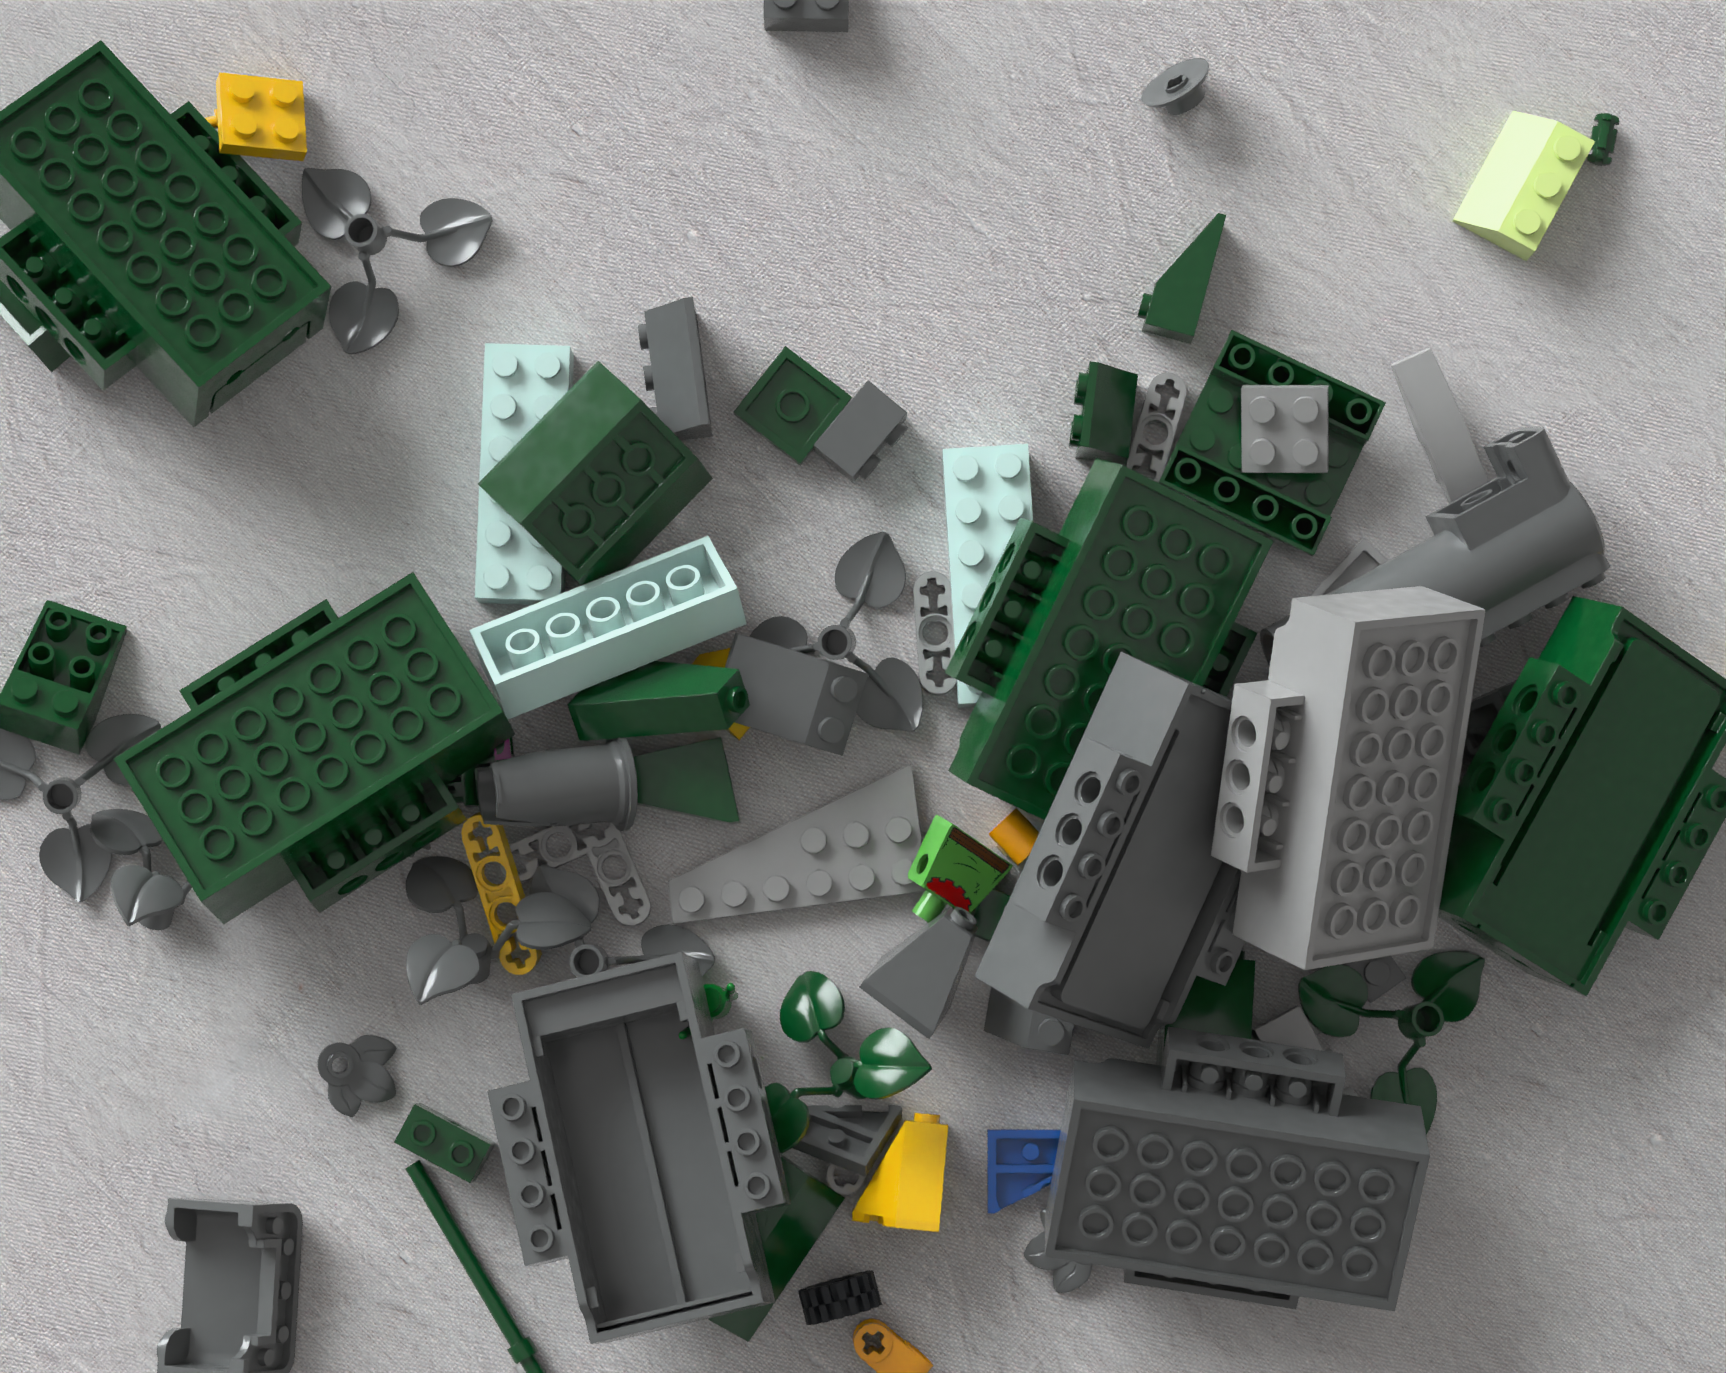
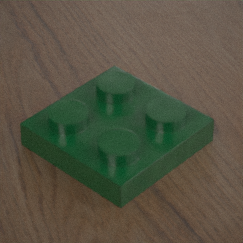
[733,346,852,466]

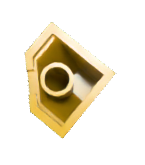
[852,1112,948,1232]

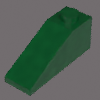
[1137,213,1226,344]

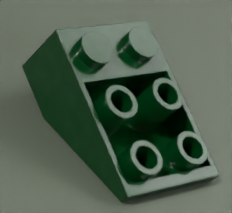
[0,600,127,755]

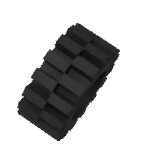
[798,1270,882,1325]

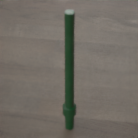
[405,1160,546,1373]

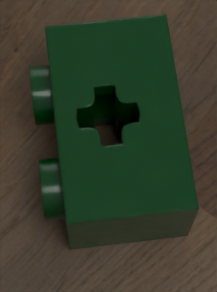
[394,1103,495,1183]

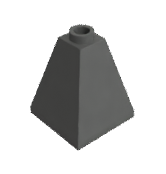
[859,907,978,1039]

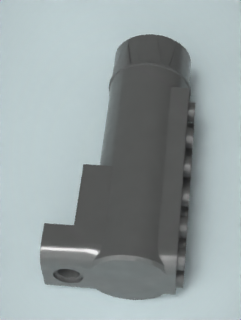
[1260,427,1610,667]

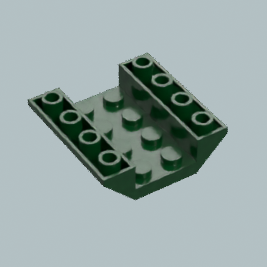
[1159,330,1386,556]
[478,361,713,586]

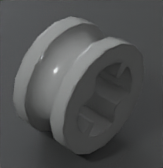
[827,1163,865,1194]

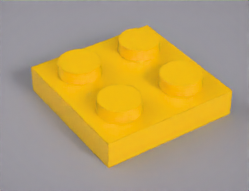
[216,72,307,161]

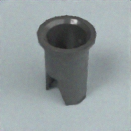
[477,738,638,831]

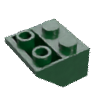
[1069,361,1138,465]

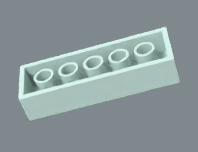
[475,343,574,605]
[942,444,1033,708]
[469,536,747,719]

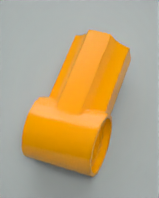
[989,808,1039,866]

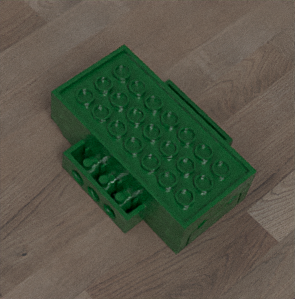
[0,40,332,428]
[945,458,1274,820]
[113,572,515,924]
[1438,596,1726,997]

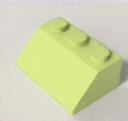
[1453,111,1595,261]

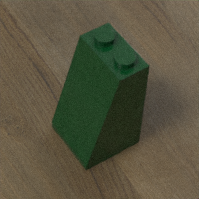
[1156,951,1256,1066]

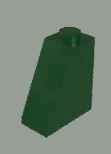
[633,737,741,825]

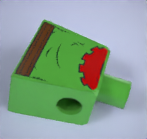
[908,814,1013,923]

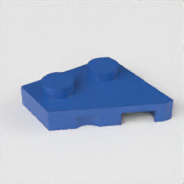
[987,1129,1061,1214]

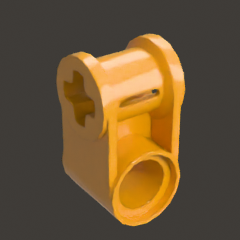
[853,1318,934,1373]

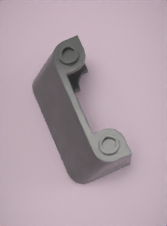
[157,1198,303,1373]

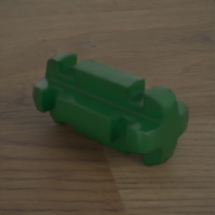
[1587,113,1620,166]

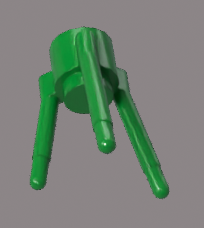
[679,983,738,1040]

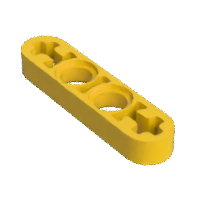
[461,812,542,975]

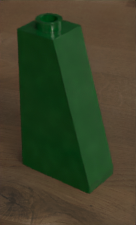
[567,661,750,741]

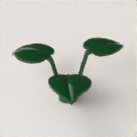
[1298,951,1485,1135]
[765,971,932,1154]

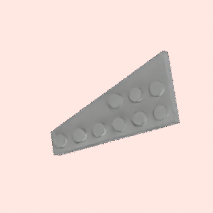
[668,764,925,924]

